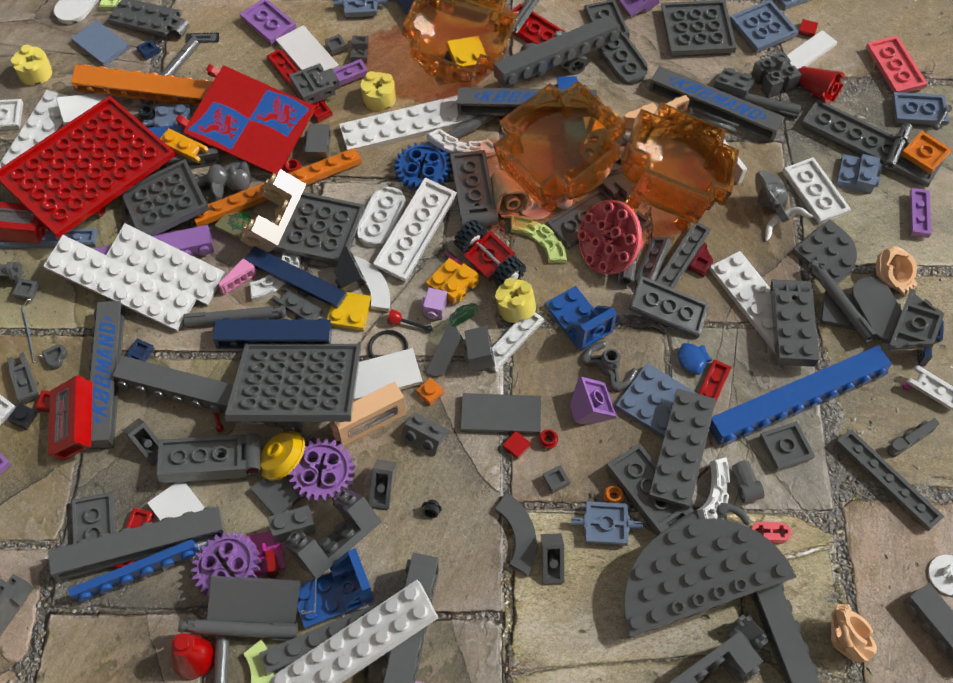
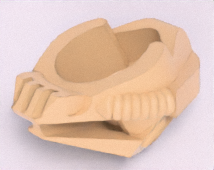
[876,247,917,296]
[831,604,877,663]

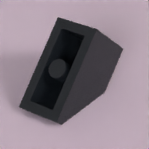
[334,247,367,292]

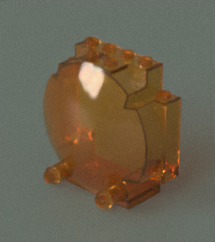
[402,0,519,84]
[493,81,626,212]
[621,102,739,230]

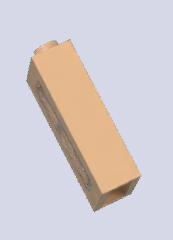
[329,381,406,446]

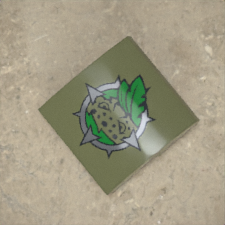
[215,209,267,241]

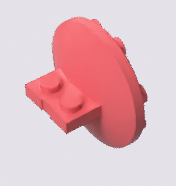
[578,200,644,275]

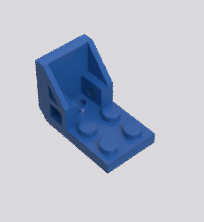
[545,286,617,350]
[297,548,374,630]

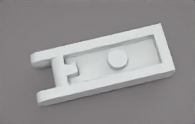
[906,365,953,411]

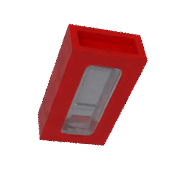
[0,202,47,244]
[48,376,93,460]

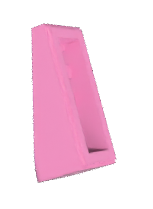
[218,258,257,295]

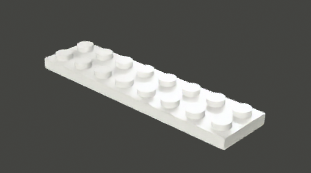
[339,95,478,152]
[43,235,197,332]
[271,580,438,683]

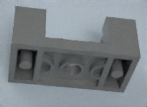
[283,489,382,579]
[669,632,763,683]

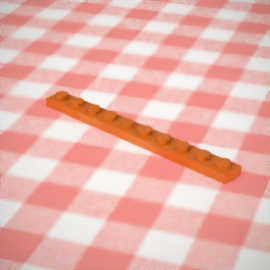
[193,148,362,227]

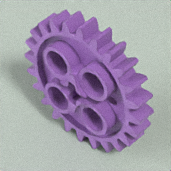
[288,438,355,503]
[191,531,261,597]

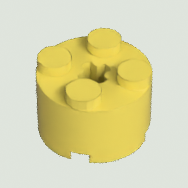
[11,45,52,86]
[360,71,396,112]
[495,278,536,323]

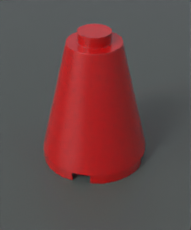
[798,66,845,104]
[171,633,215,680]

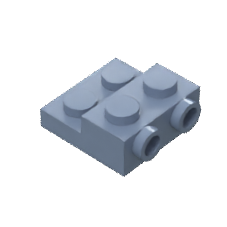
[836,154,883,194]

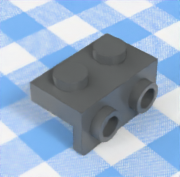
[401,413,450,456]

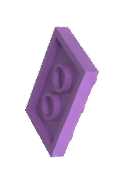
[240,0,296,45]

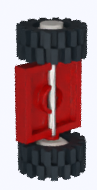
[453,219,526,287]

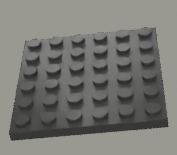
[225,344,361,422]

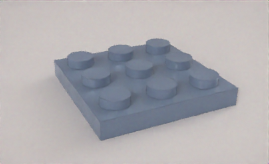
[730,0,798,53]
[615,363,697,439]

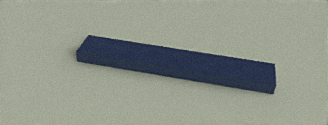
[244,246,347,309]

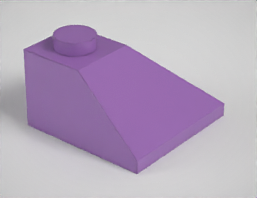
[570,377,617,425]

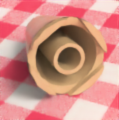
[490,170,530,218]

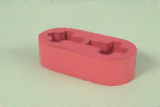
[751,522,791,544]

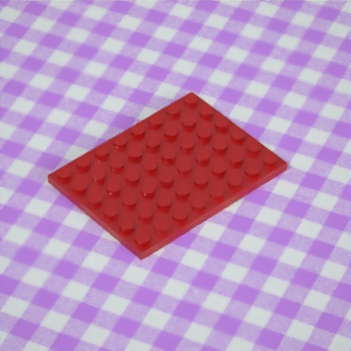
[0,96,176,239]

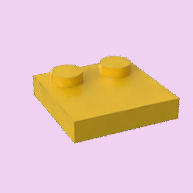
[446,36,489,72]
[327,292,371,332]

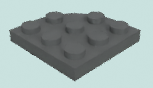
[792,219,857,285]

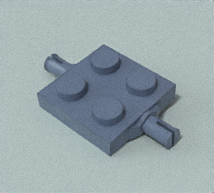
[333,0,388,17]
[143,104,192,127]
[571,501,643,546]

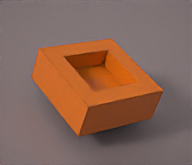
[416,378,444,406]

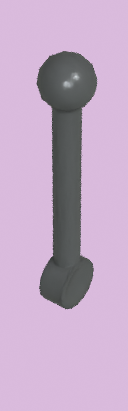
[933,105,952,131]

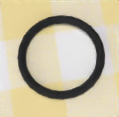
[368,330,408,359]

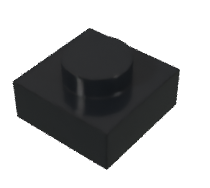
[8,404,38,430]

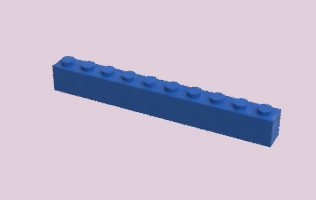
[709,345,892,445]

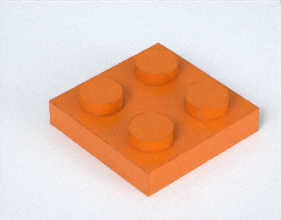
[901,131,952,174]

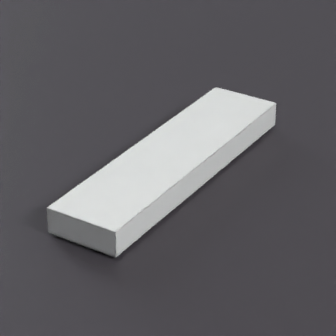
[490,313,544,373]

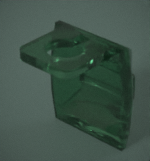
[449,302,478,344]

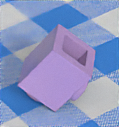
[421,288,447,320]

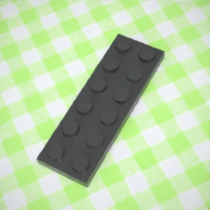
[648,388,716,509]

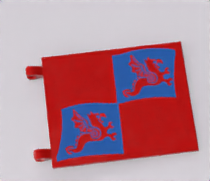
[176,64,316,174]

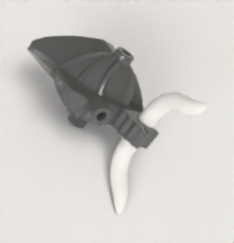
[755,171,813,241]

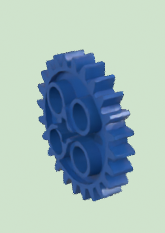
[394,141,451,192]

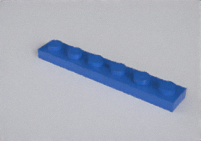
[68,539,200,602]

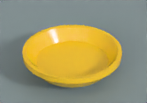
[260,431,305,481]

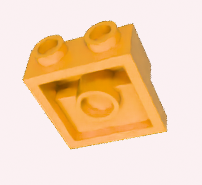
[426,258,479,306]

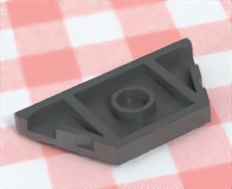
[888,289,944,350]

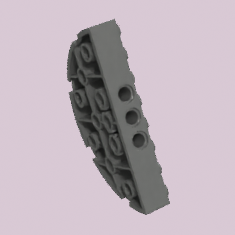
[624,518,797,638]

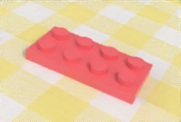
[866,35,928,93]

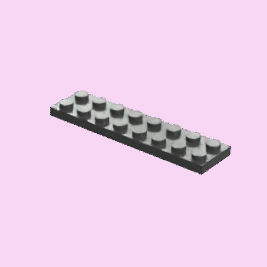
[801,99,944,188]

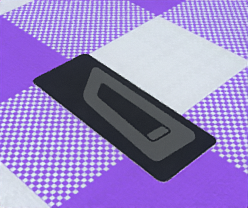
[186,32,219,43]

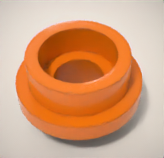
[603,486,624,503]

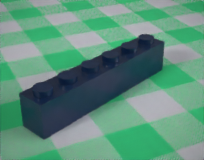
[213,318,332,349]

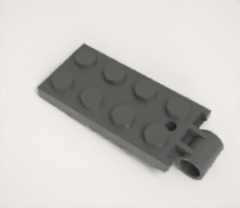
[107,0,189,39]

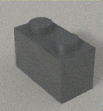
[303,124,331,163]
[462,326,495,372]
[267,505,315,545]

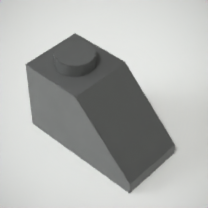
[122,418,159,465]
[369,459,397,509]
[541,533,565,584]

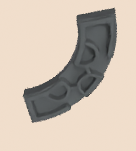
[495,493,537,577]

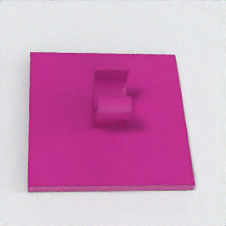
[241,531,286,576]

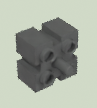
[751,52,801,98]

